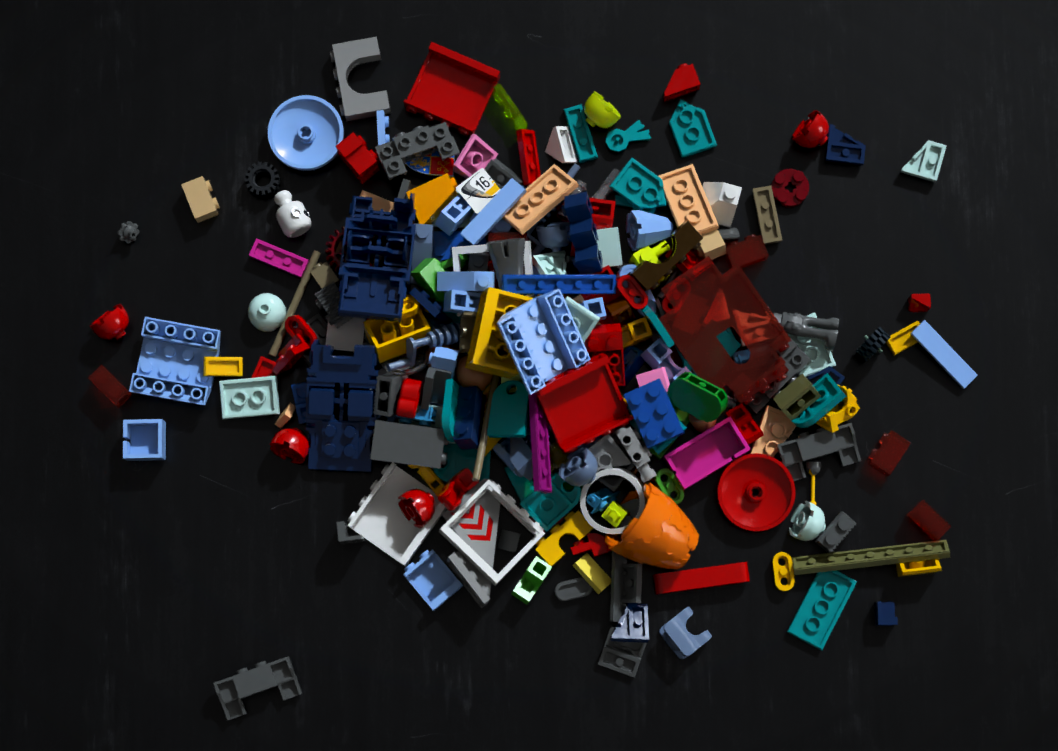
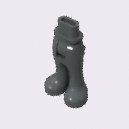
[771,312,839,351]

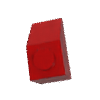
[663,63,701,102]

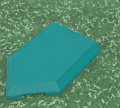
[669,99,717,157]
[609,158,666,209]

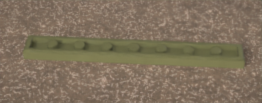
[791,540,950,575]

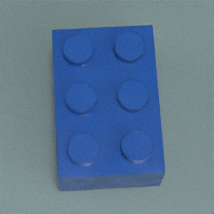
[624,378,685,449]

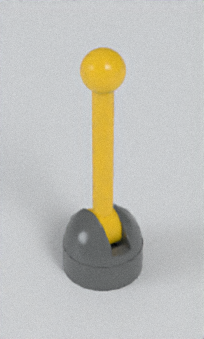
[805,462,821,505]

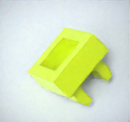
[601,500,629,528]

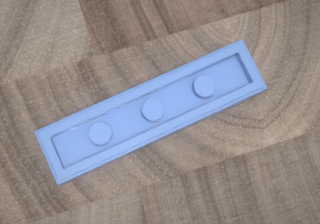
[460,178,527,245]
[910,320,978,389]

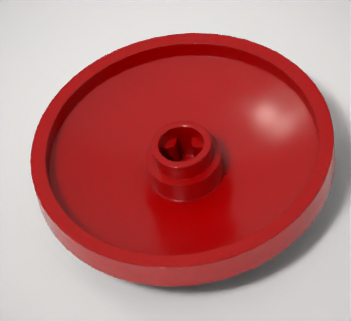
[717,453,795,531]

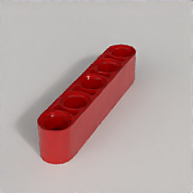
[653,562,750,594]

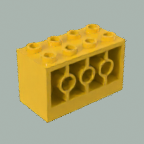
[465,287,533,379]

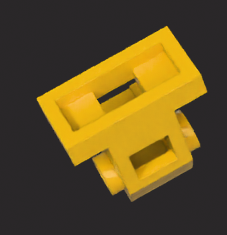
[815,384,860,433]

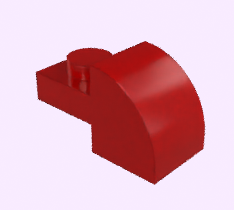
[726,403,764,445]
[570,533,612,557]

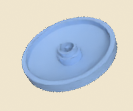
[268,95,344,171]

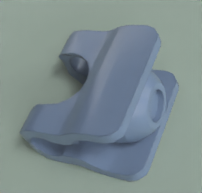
[659,607,712,659]

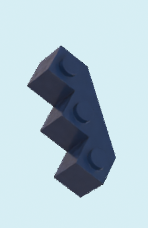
[562,191,603,274]

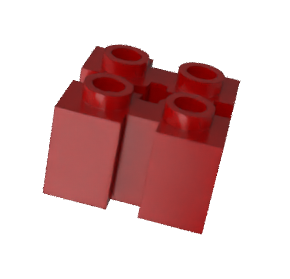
[336,132,380,184]

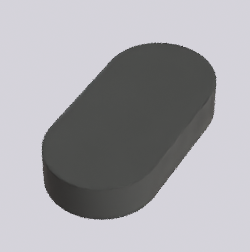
[555,577,593,601]

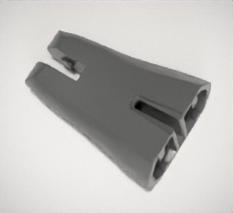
[486,238,525,290]

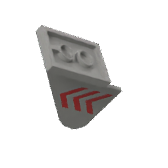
[442,479,500,608]

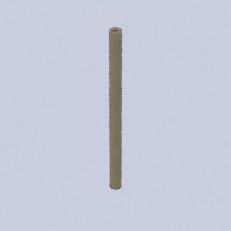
[269,250,321,357]
[472,375,500,482]

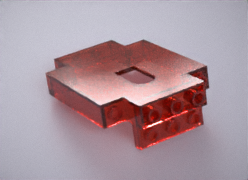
[659,256,791,405]

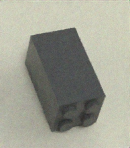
[370,420,449,469]

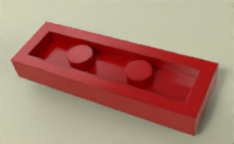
[516,129,541,186]

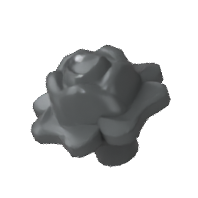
[118,221,140,244]

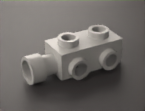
[615,426,657,483]

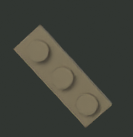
[752,186,782,245]

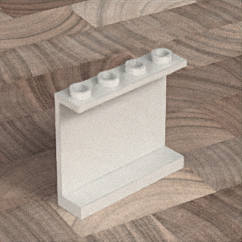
[347,462,447,567]

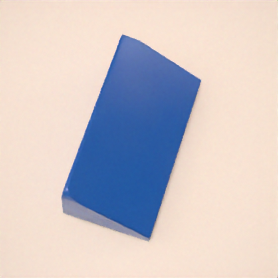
[623,345,645,387]

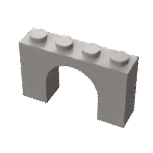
[330,37,391,121]

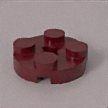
[771,169,809,207]

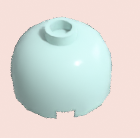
[248,293,286,332]
[789,501,826,541]

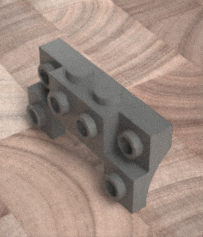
[374,122,460,180]
[729,332,811,415]
[776,423,861,481]
[213,656,302,721]

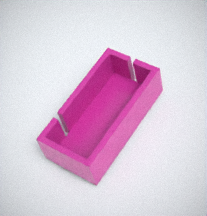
[663,416,751,491]

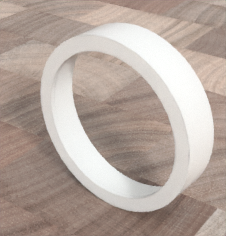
[580,467,647,534]

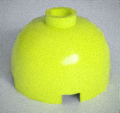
[584,91,621,128]

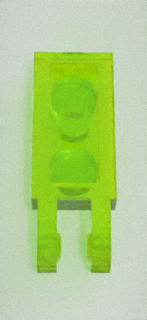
[493,84,527,130]

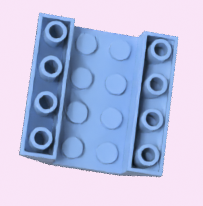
[497,288,591,395]
[129,317,221,406]

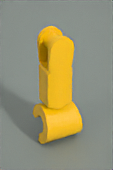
[408,465,445,497]

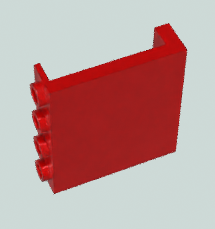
[404,42,501,136]
[535,353,634,453]

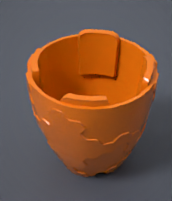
[605,482,699,569]

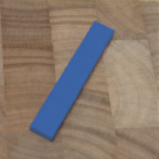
[501,274,616,294]

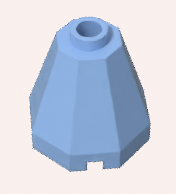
[625,210,673,251]

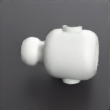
[274,190,311,238]

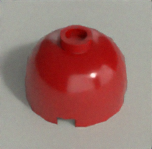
[792,110,829,148]
[89,304,129,340]
[270,428,309,464]
[398,488,435,528]

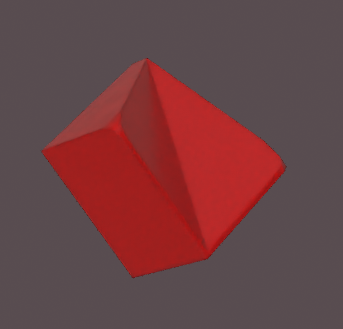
[908,293,931,312]

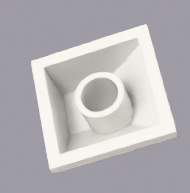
[702,182,742,228]

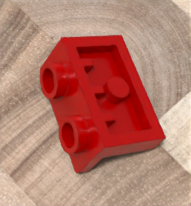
[272,333,310,375]

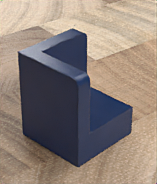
[874,601,898,626]

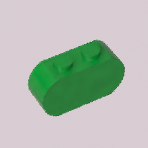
[668,372,728,422]

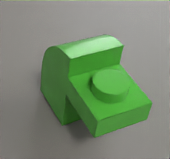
[511,556,552,605]

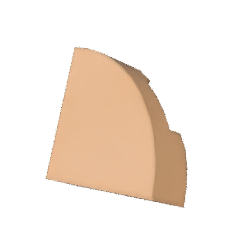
[275,402,295,428]

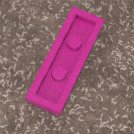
[249,238,309,278]

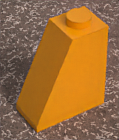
[406,173,458,224]

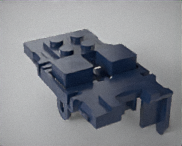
[338,193,416,322]
[305,339,379,472]

